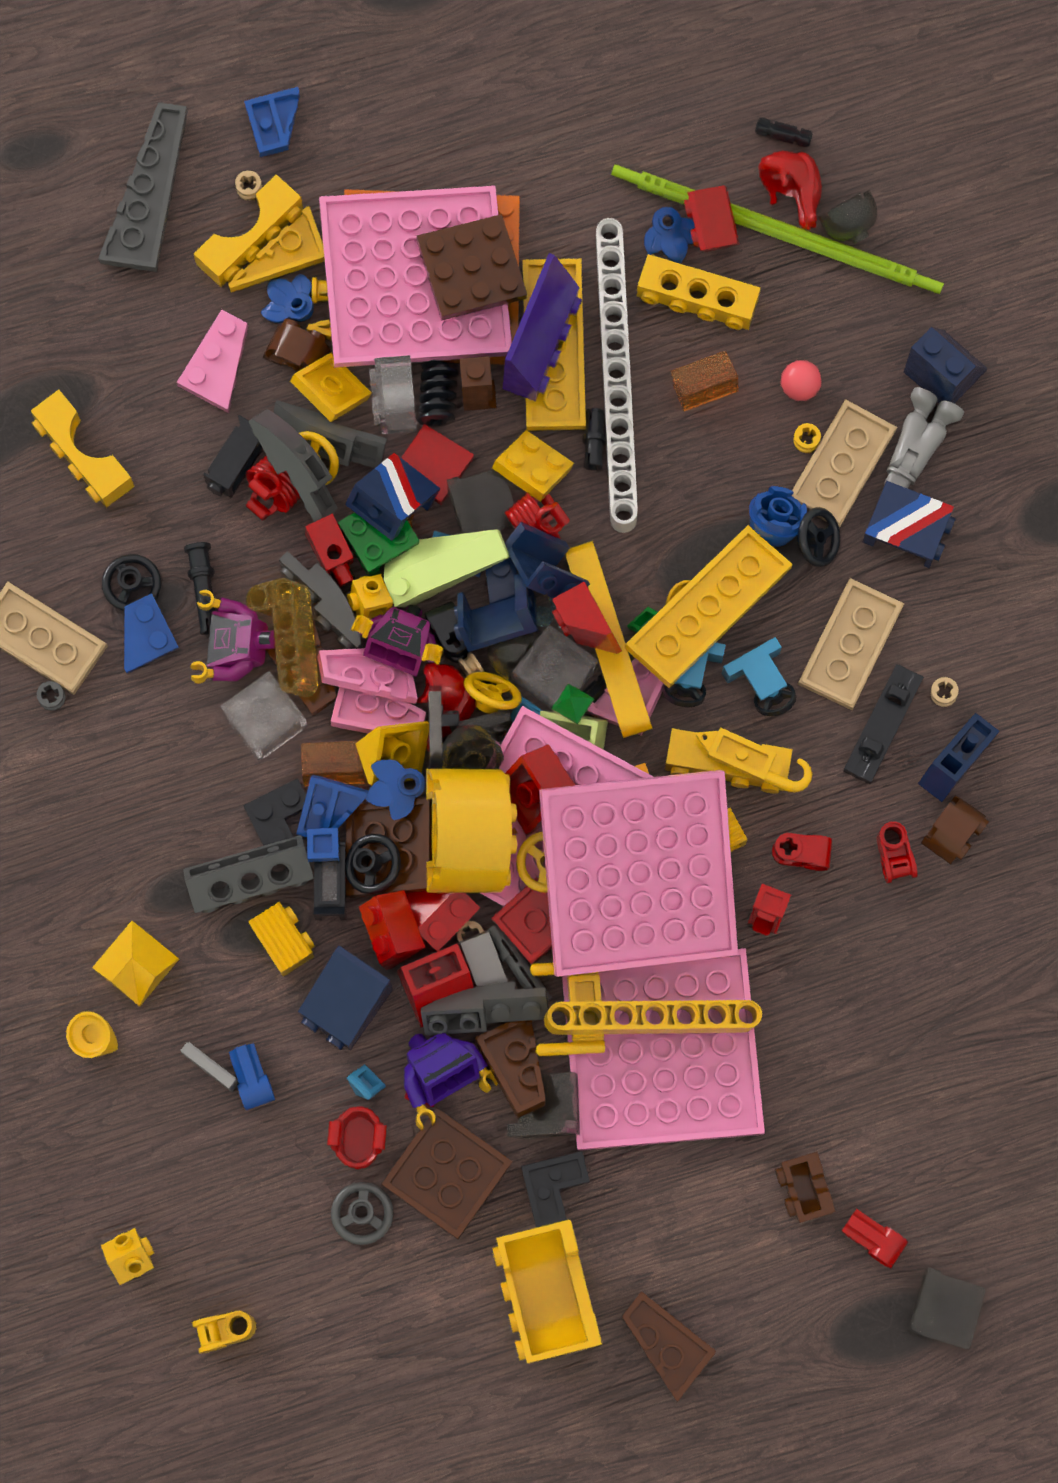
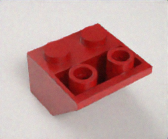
[684,185,740,252]
[397,943,474,1028]

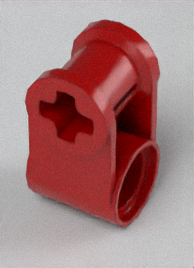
[876,821,918,884]
[772,833,832,871]

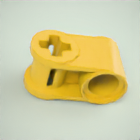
[192,1311,256,1354]

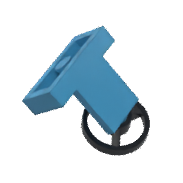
[722,637,797,716]
[663,643,726,708]

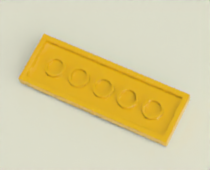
[523,259,586,431]
[625,525,792,688]

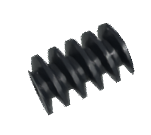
[418,360,458,427]

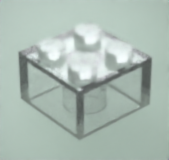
[369,355,417,434]
[512,624,598,709]
[220,671,308,762]

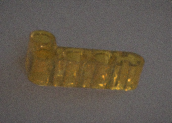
[246,578,318,697]

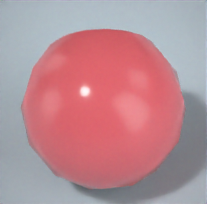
[780,360,821,401]

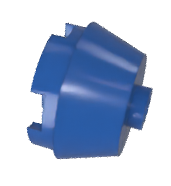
[749,486,807,547]

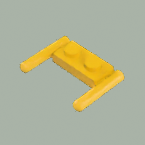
[530,963,605,1056]

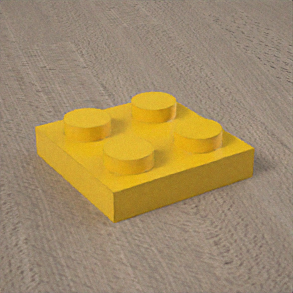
[290,353,372,422]
[492,430,574,502]

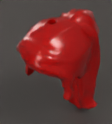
[758,151,822,230]
[417,662,479,752]

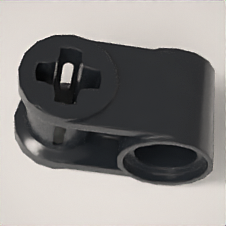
[424,601,469,662]

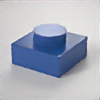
[307,828,339,862]

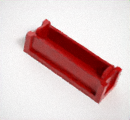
[747,884,791,936]

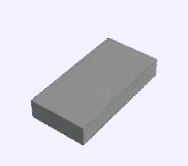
[459,931,508,987]
[180,1042,238,1092]

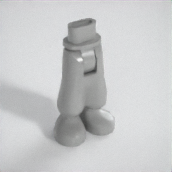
[884,387,964,489]

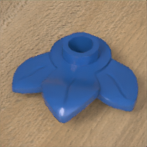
[644,207,695,263]
[261,274,314,323]
[366,759,425,820]

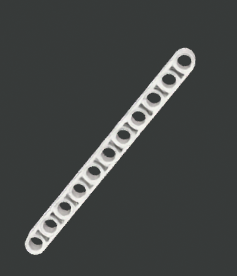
[596,218,638,533]

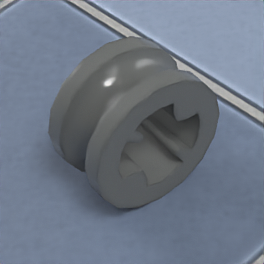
[37,681,66,711]

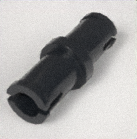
[582,408,606,471]

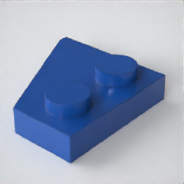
[244,87,300,157]
[296,774,369,837]

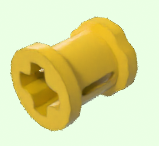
[312,277,328,304]

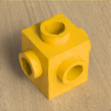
[347,574,393,619]
[101,1228,154,1285]

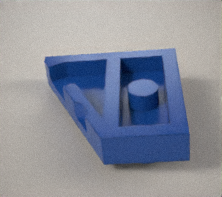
[124,593,179,673]

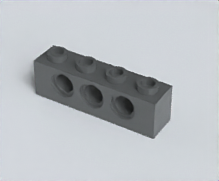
[183,835,314,913]

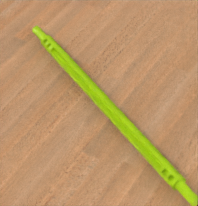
[611,164,944,294]

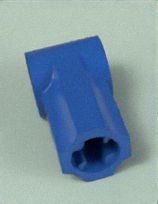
[229,1043,275,1110]

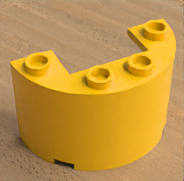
[426,769,517,893]
[492,1219,602,1364]

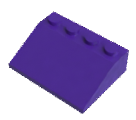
[502,253,582,402]

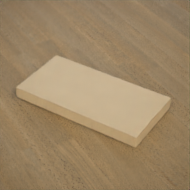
[792,399,897,529]
[798,578,904,710]
[0,581,108,695]

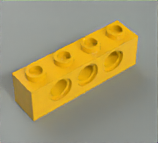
[637,254,761,330]

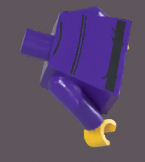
[404,1033,498,1130]

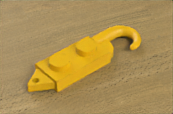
[696,727,812,793]

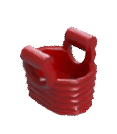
[246,456,301,521]
[504,493,570,539]
[327,1106,387,1169]

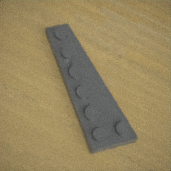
[99,102,188,272]

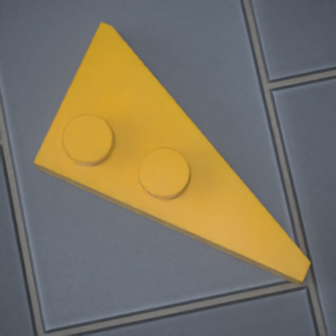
[228,206,324,293]

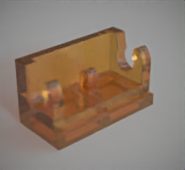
[671,350,739,411]
[301,741,365,786]

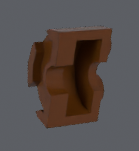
[263,319,331,372]
[921,795,989,864]
[775,1151,836,1223]

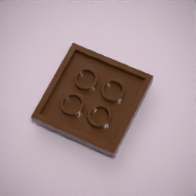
[416,214,527,321]
[346,797,432,898]
[381,1107,513,1240]

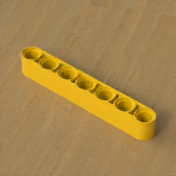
[565,541,653,738]
[544,1000,762,1035]

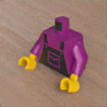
[191,590,279,684]
[351,605,443,677]

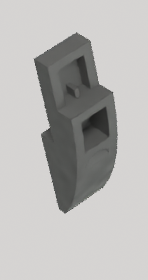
[273,400,387,468]
[248,409,338,522]
[279,551,362,649]
[421,981,549,1035]

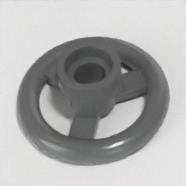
[331,1182,393,1245]

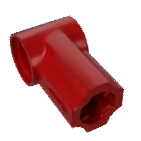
[841,1209,909,1269]

